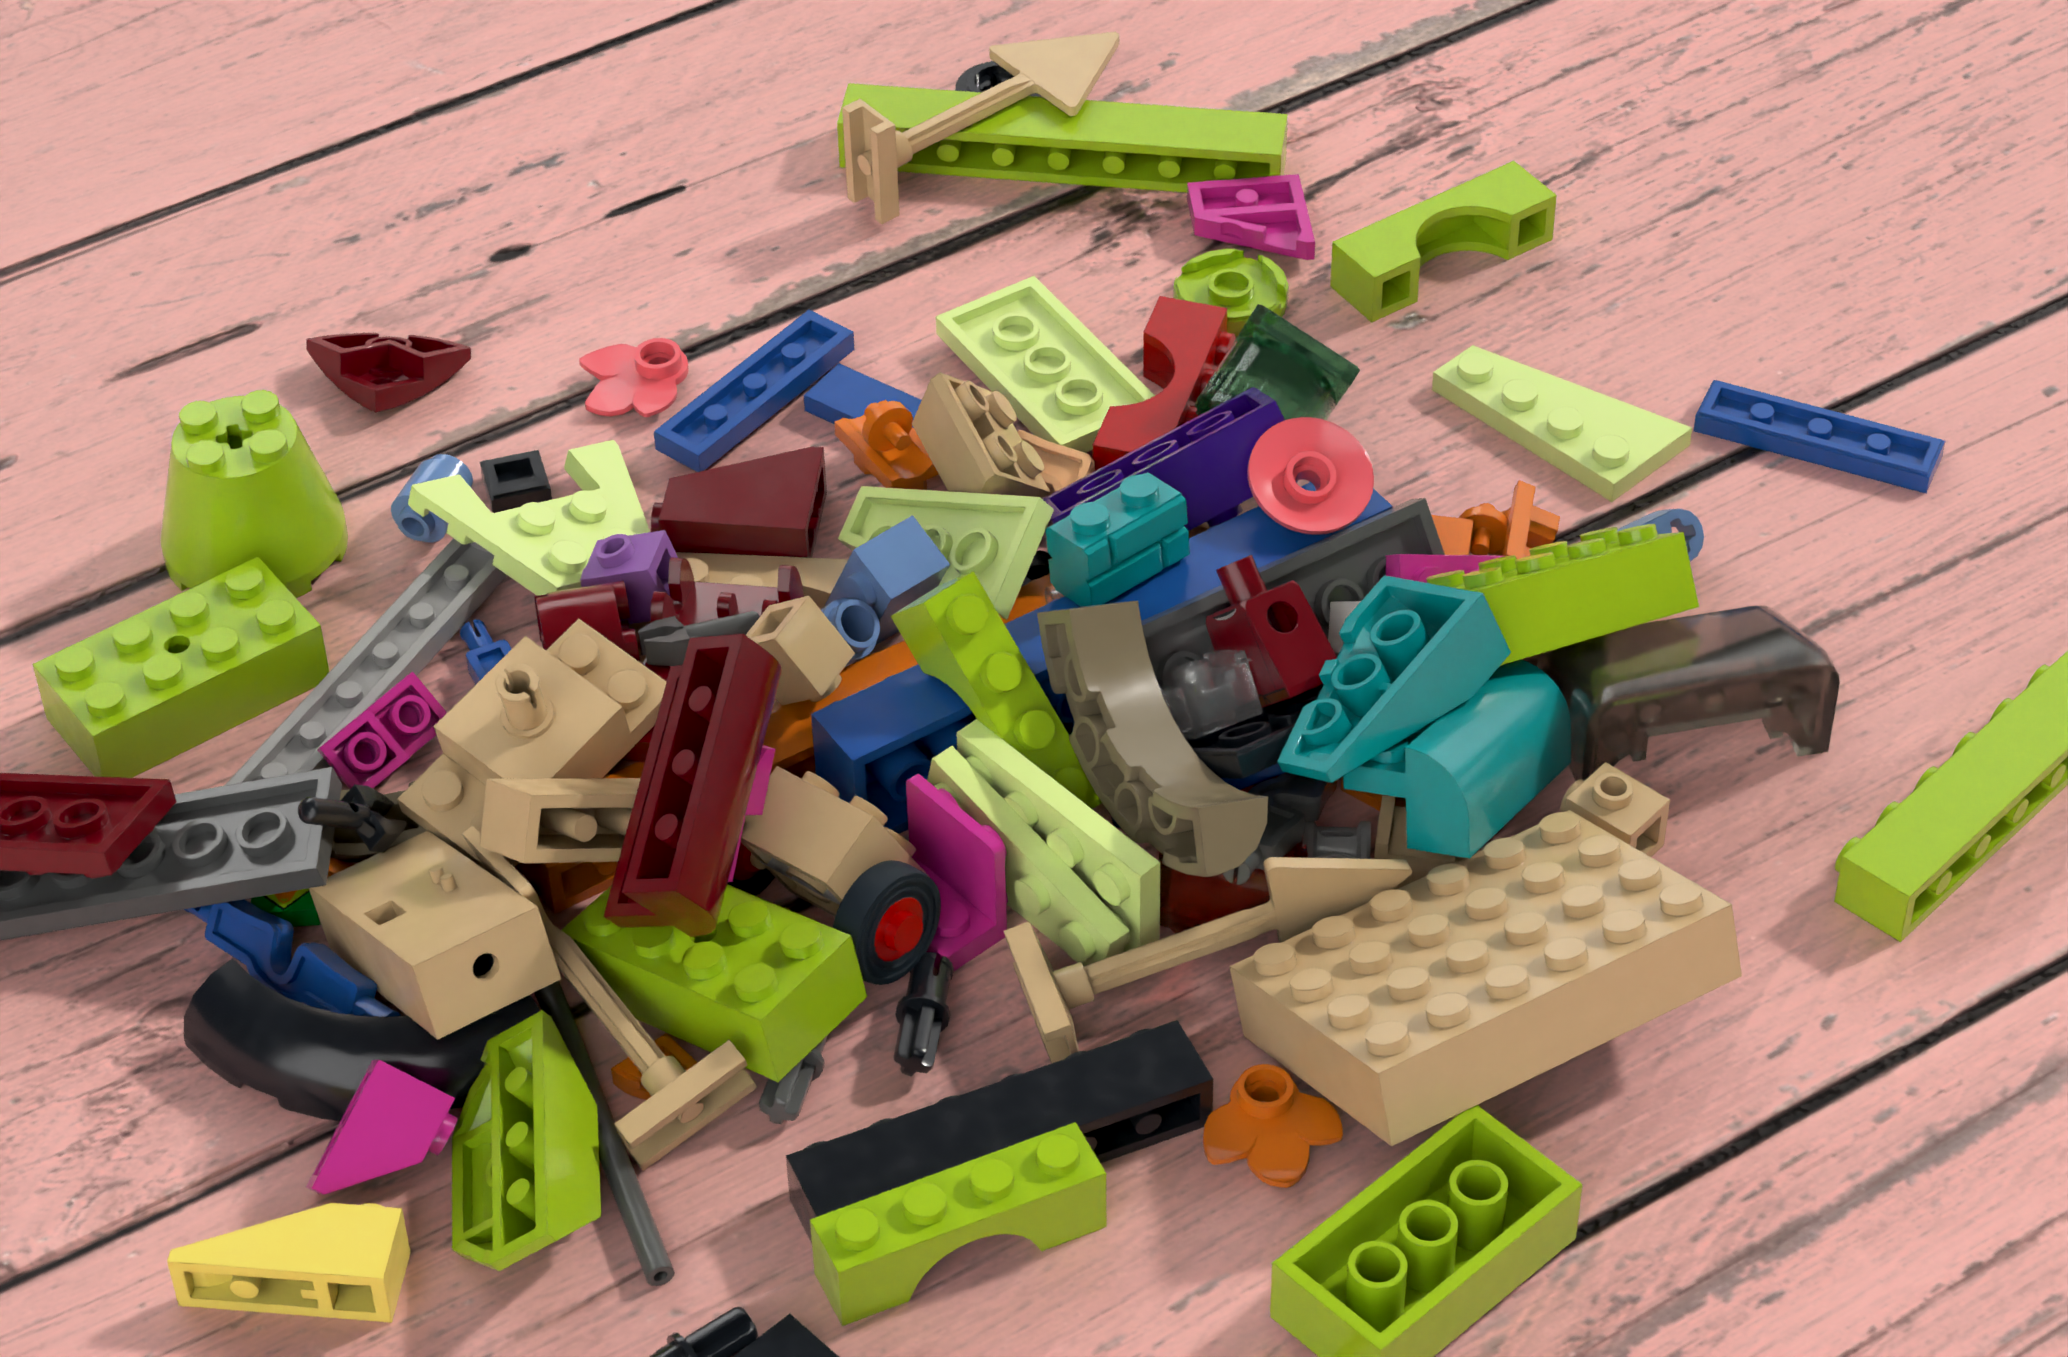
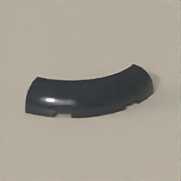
[184,959,540,1121]

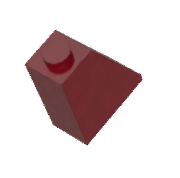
[651,446,827,558]

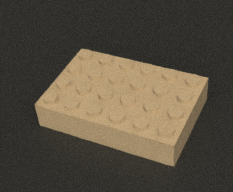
[1229,810,1742,1146]

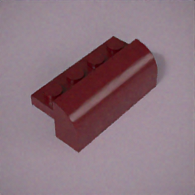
[603,634,782,937]

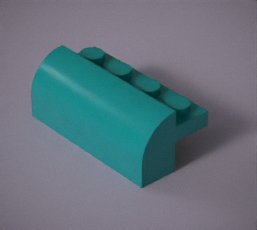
[1343,660,1571,859]

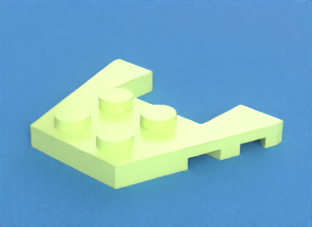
[408,440,650,596]

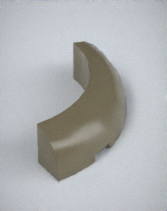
[1037,601,1268,877]

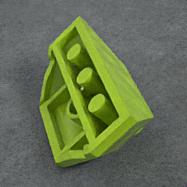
[452,1010,601,1271]

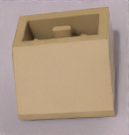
[912,372,1050,498]

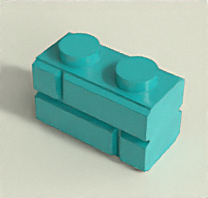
[1045,472,1190,607]

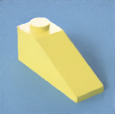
[167,1203,411,1323]

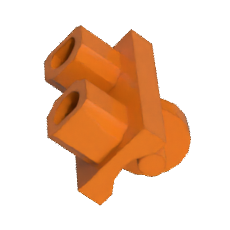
[834,399,939,490]
[1459,480,1560,559]

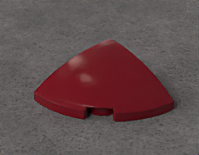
[306,333,471,413]

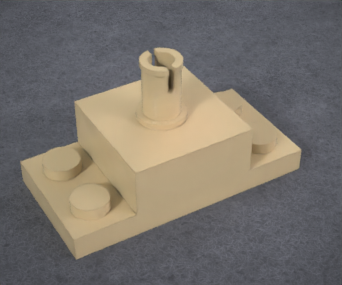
[397,619,666,872]

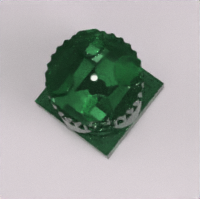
[1195,304,1360,420]

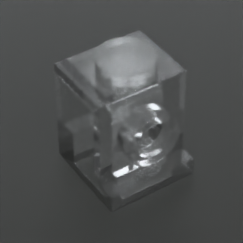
[1159,650,1263,739]

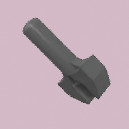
[638,611,760,666]

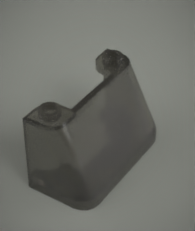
[1537,606,1840,781]

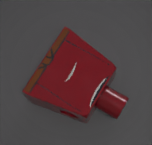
[1205,555,1337,716]

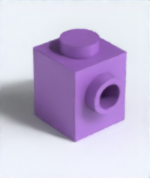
[580,530,678,624]

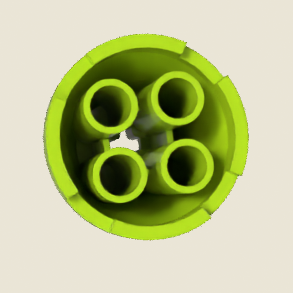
[160,390,348,598]

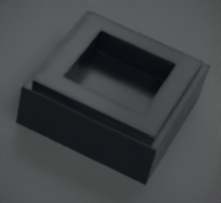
[480,450,552,513]

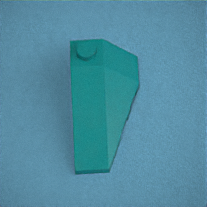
[1277,575,1511,783]

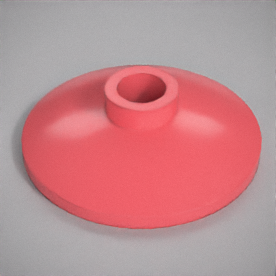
[1247,417,1374,535]

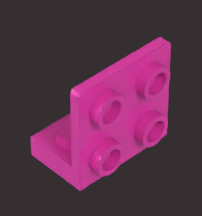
[906,774,1008,971]

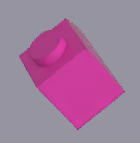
[306,1059,457,1195]

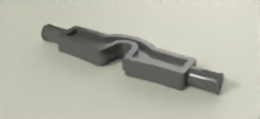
[1223,772,1338,885]

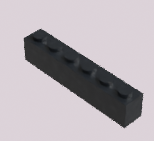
[786,1020,1213,1244]

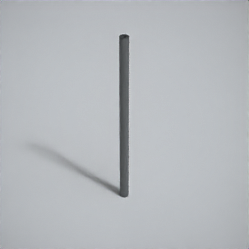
[534,980,675,1286]

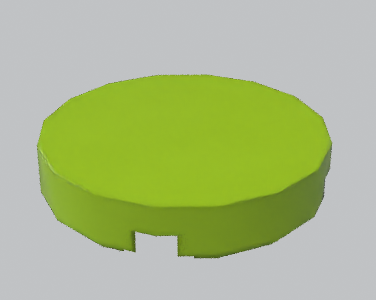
[1173,248,1289,337]

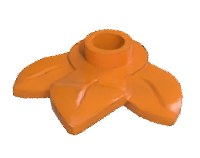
[1203,1064,1343,1188]

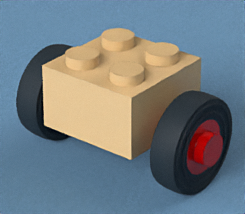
[727,766,941,985]

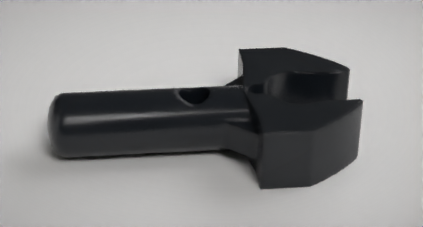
[298,784,407,853]

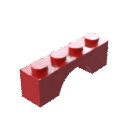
[1093,296,1235,471]

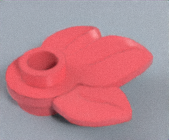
[579,338,689,418]

